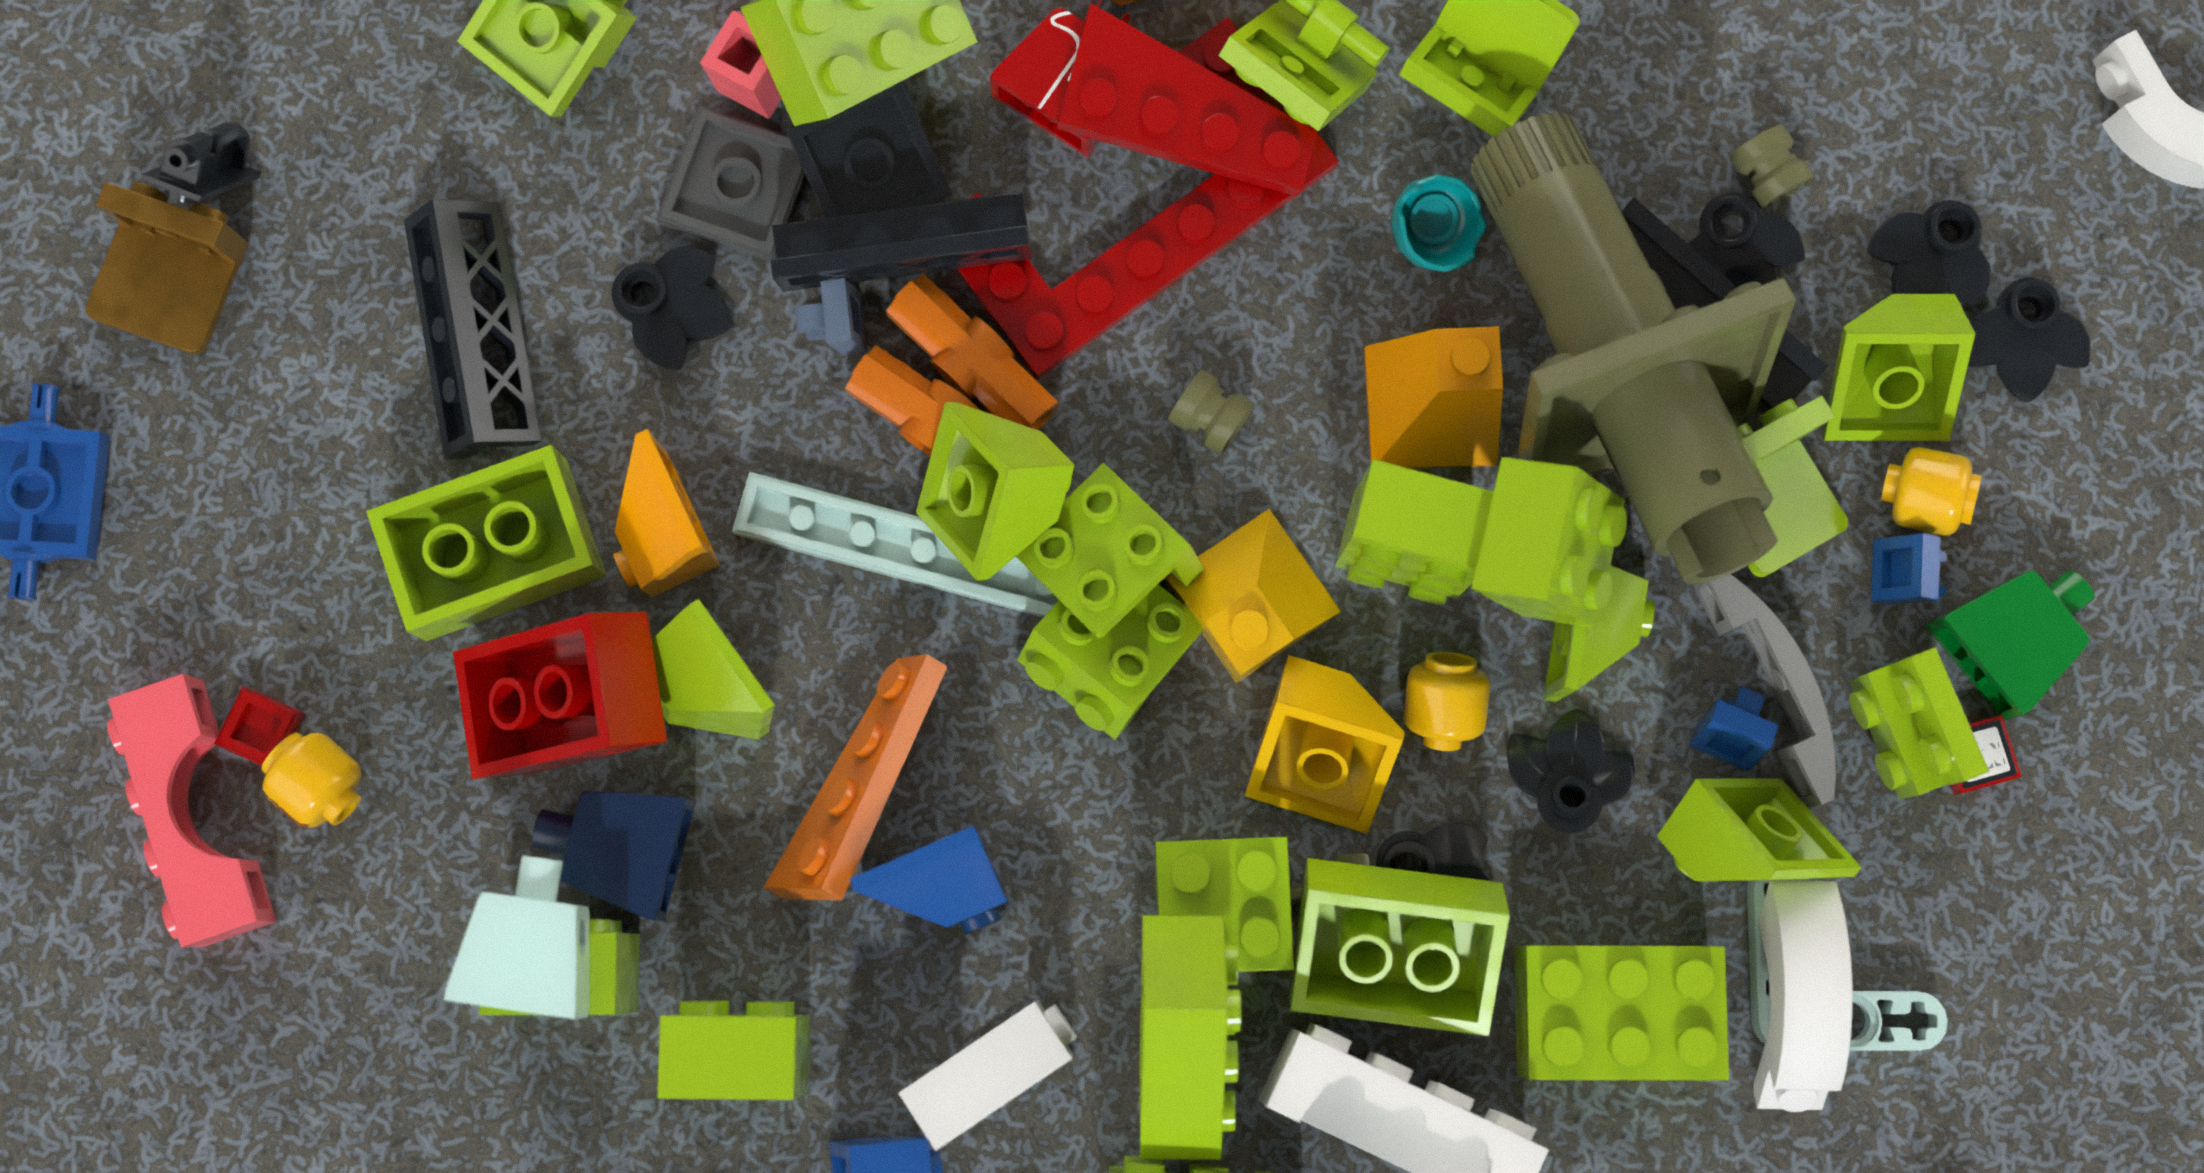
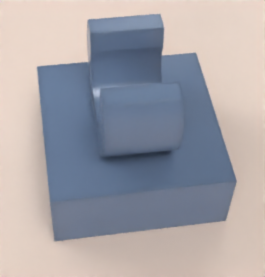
[795,278,867,356]

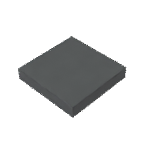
[656,105,807,262]

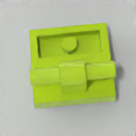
[1218,0,1390,131]

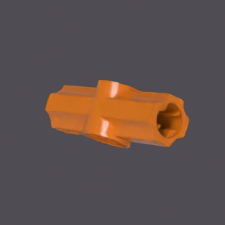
[886,273,1059,430]
[845,345,979,457]

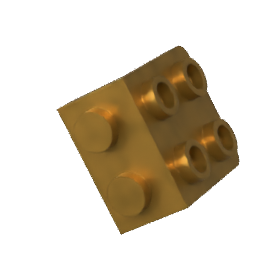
[85,181,249,355]

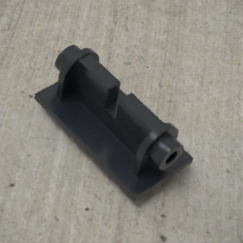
[140,122,262,204]

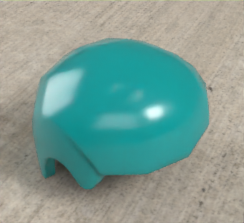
[1390,174,1487,272]

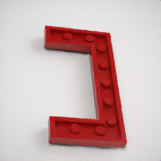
[955,17,1339,380]

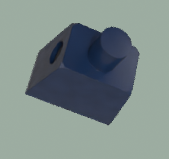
[532,791,696,922]

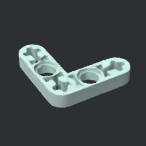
[1747,879,1948,1051]

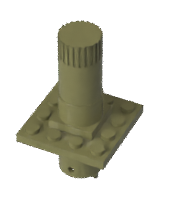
[1470,112,1796,584]

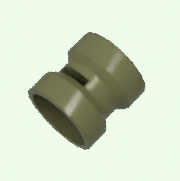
[1729,124,1816,211]
[1168,368,1255,456]

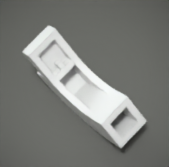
[2092,30,2204,188]
[1753,880,1852,1112]

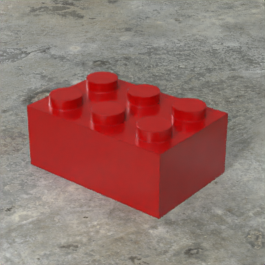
[453,612,667,780]

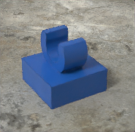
[1871,533,1947,605]
[1689,685,1778,771]

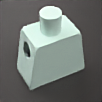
[444,855,590,1019]

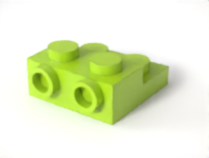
[457,0,637,117]
[1848,647,1990,799]

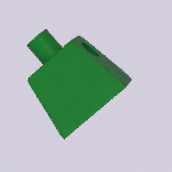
[1925,569,2095,720]

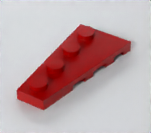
[1056,3,1317,197]

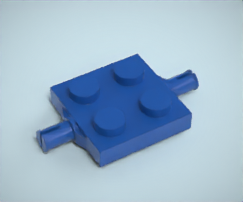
[0,383,110,601]

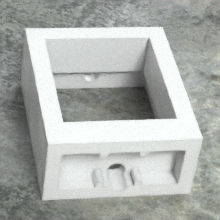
[898,1000,1077,1151]

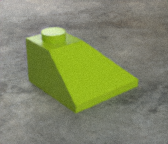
[1822,294,1975,441]
[916,402,1075,581]
[1543,565,1655,702]
[651,598,775,740]
[1657,778,1862,882]

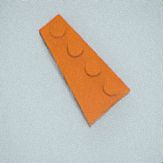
[763,654,947,900]

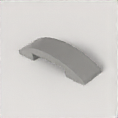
[1693,574,1836,808]

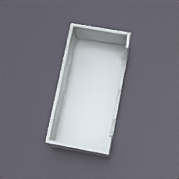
[1258,1023,1549,1173]

